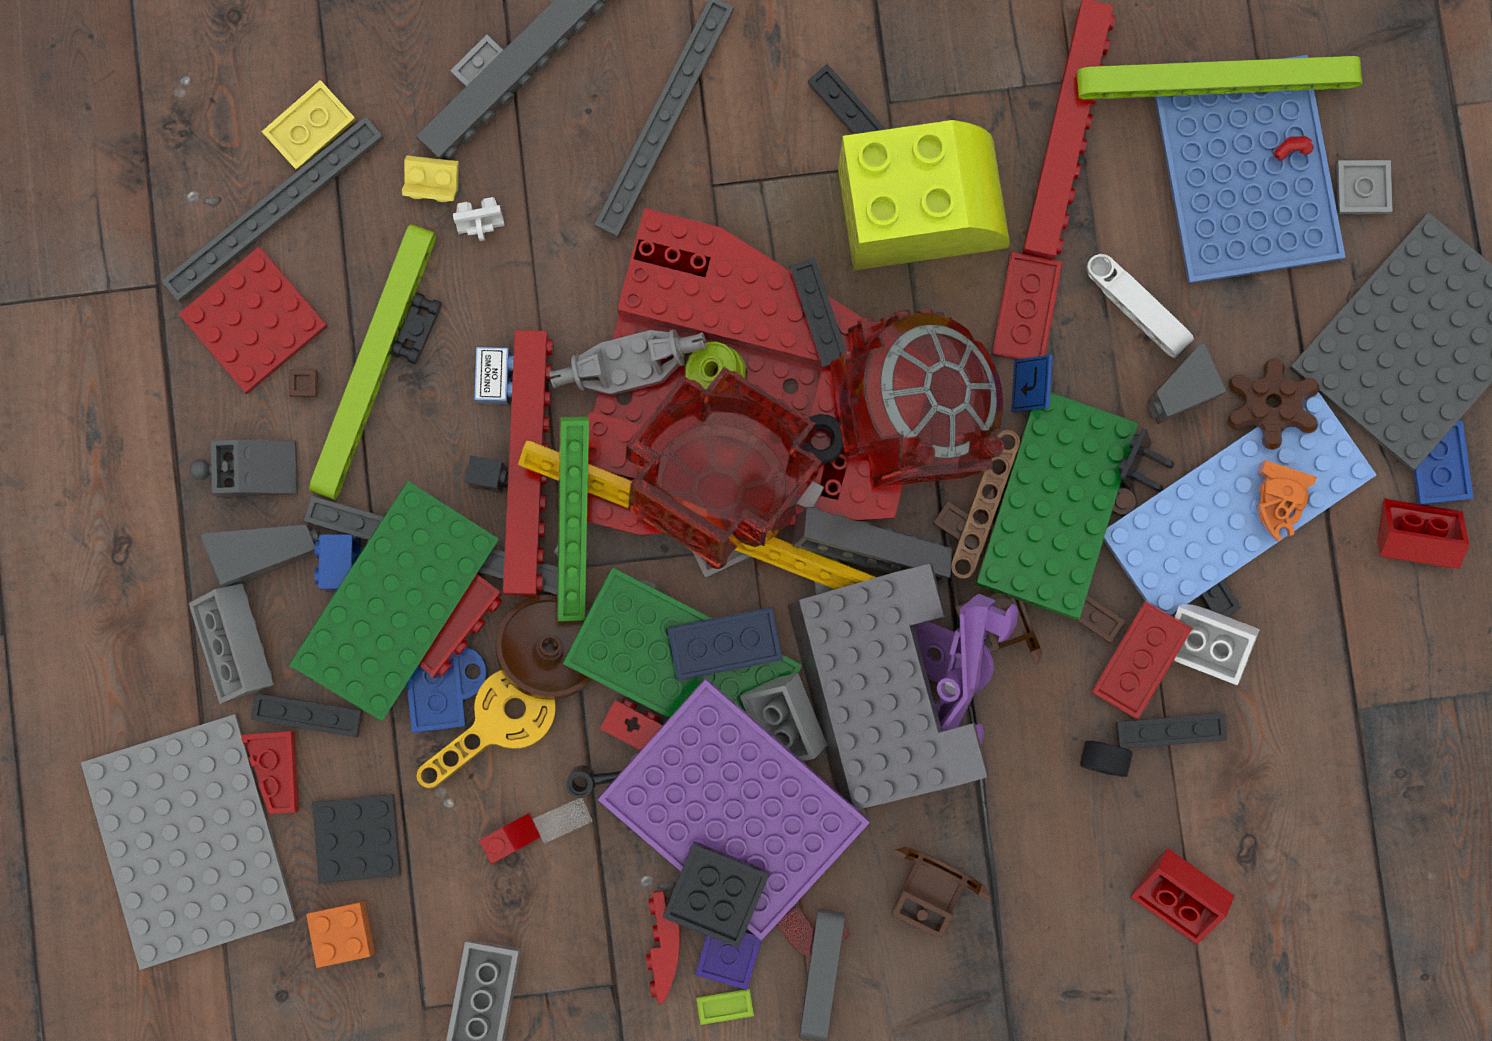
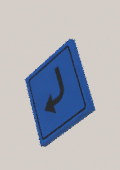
[1011,355,1053,412]

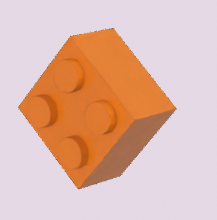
[306,900,375,968]

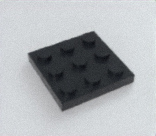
[312,794,401,883]
[662,841,770,948]

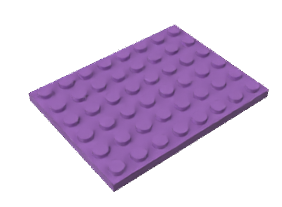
[598,678,870,941]

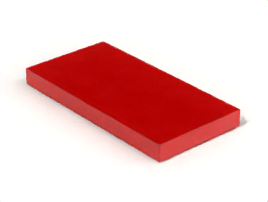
[991,252,1063,360]
[1092,601,1193,720]

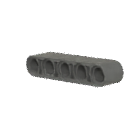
[799,909,845,1041]

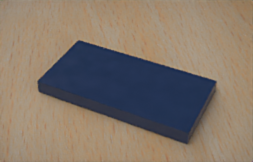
[667,607,783,681]

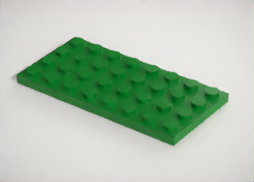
[975,392,1138,621]
[289,481,499,721]
[562,567,802,718]

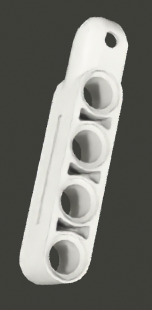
[1086,254,1194,358]

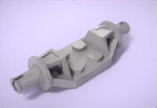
[550,329,707,396]

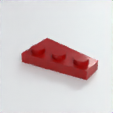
[241,731,299,814]

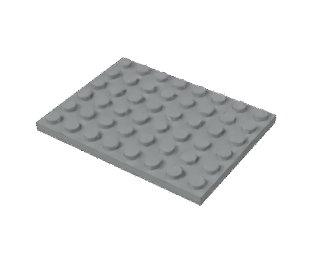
[81,714,297,970]

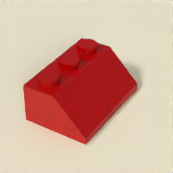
[1377,499,1470,569]
[1131,848,1235,944]

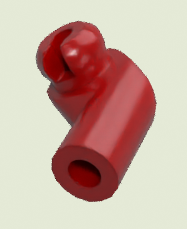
[1272,136,1314,162]

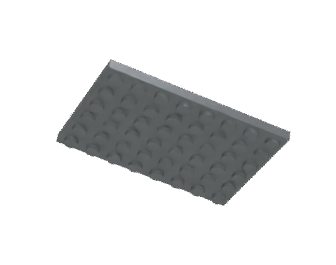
[1290,212,1492,471]

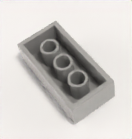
[446,939,522,1041]

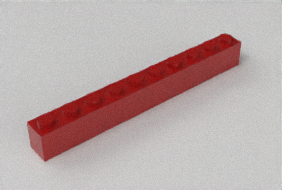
[1022,0,1116,259]
[503,330,553,597]

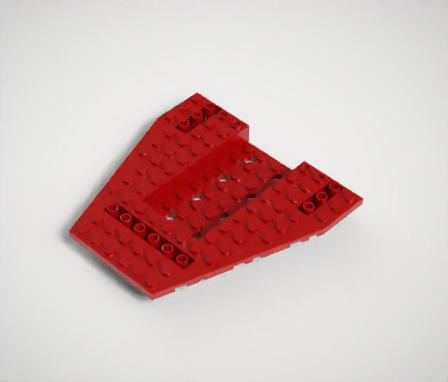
[587,208,934,536]

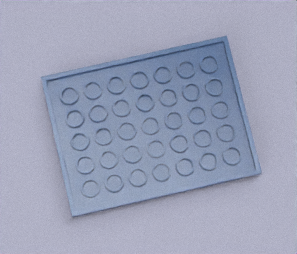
[1154,55,1346,284]

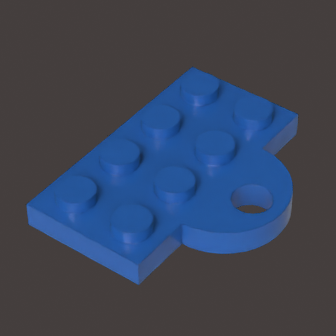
[407,647,487,733]

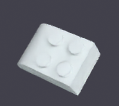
[1174,604,1260,685]

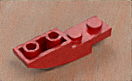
[646,890,680,1004]

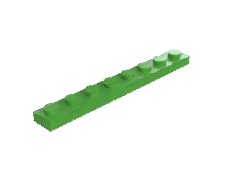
[557,416,589,621]

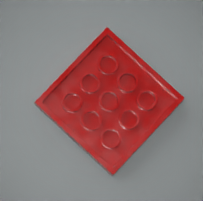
[179,247,328,394]

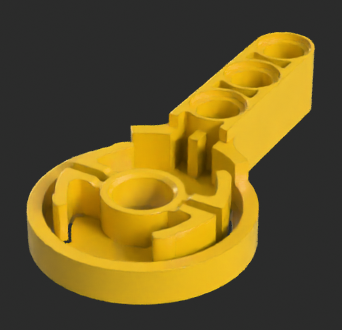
[417,670,555,789]

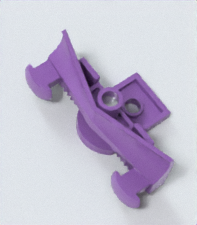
[915,593,1018,745]

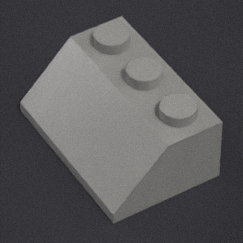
[740,673,827,761]

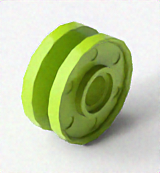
[686,341,746,401]

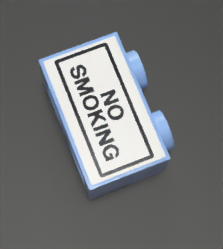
[474,347,514,404]

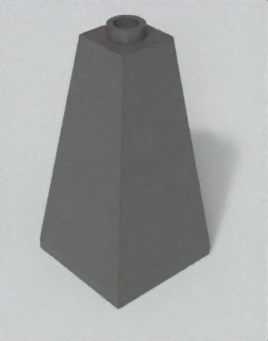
[201,524,319,587]

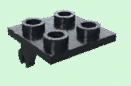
[1118,428,1174,492]

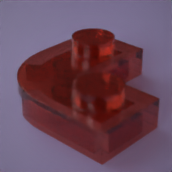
[777,906,851,956]

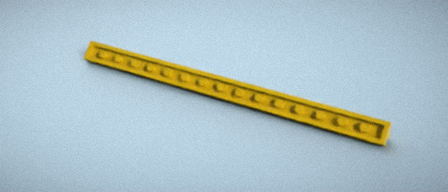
[518,441,876,589]

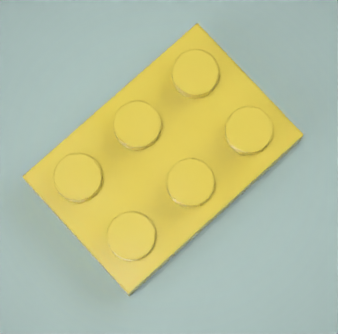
[261,80,357,171]

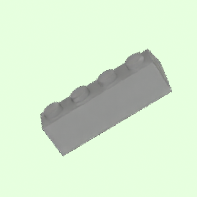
[189,584,274,704]

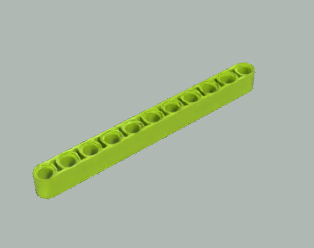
[1077,56,1362,99]
[309,224,436,500]

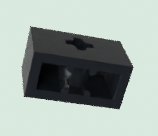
[465,455,508,494]

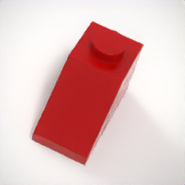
[478,813,542,864]

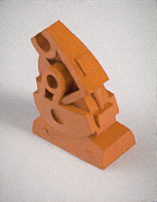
[1256,460,1317,541]

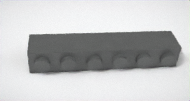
[793,507,952,586]

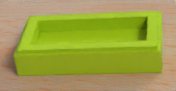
[696,988,754,1025]

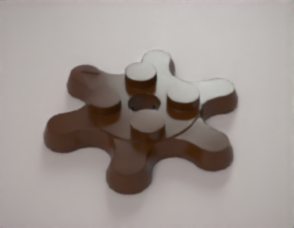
[1227,358,1319,450]

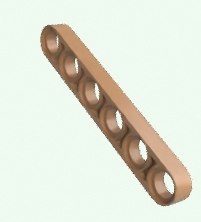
[951,430,1020,580]

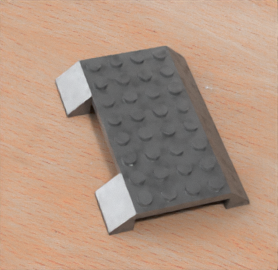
[787,564,989,810]

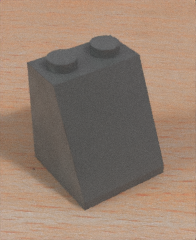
[1146,343,1227,424]

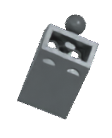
[189,439,297,498]

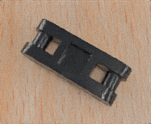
[391,292,442,365]

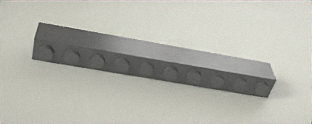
[416,0,608,160]

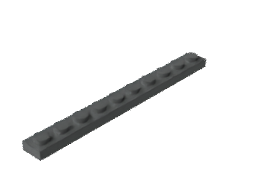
[594,0,734,238]
[161,116,384,302]
[304,496,558,595]

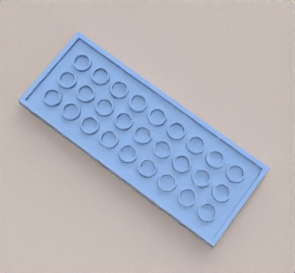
[1103,392,1377,615]

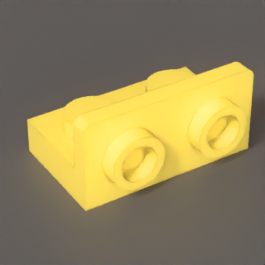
[402,155,459,202]

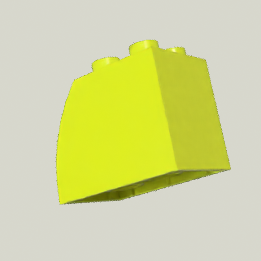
[838,120,1010,271]

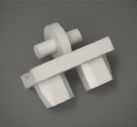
[453,197,505,241]

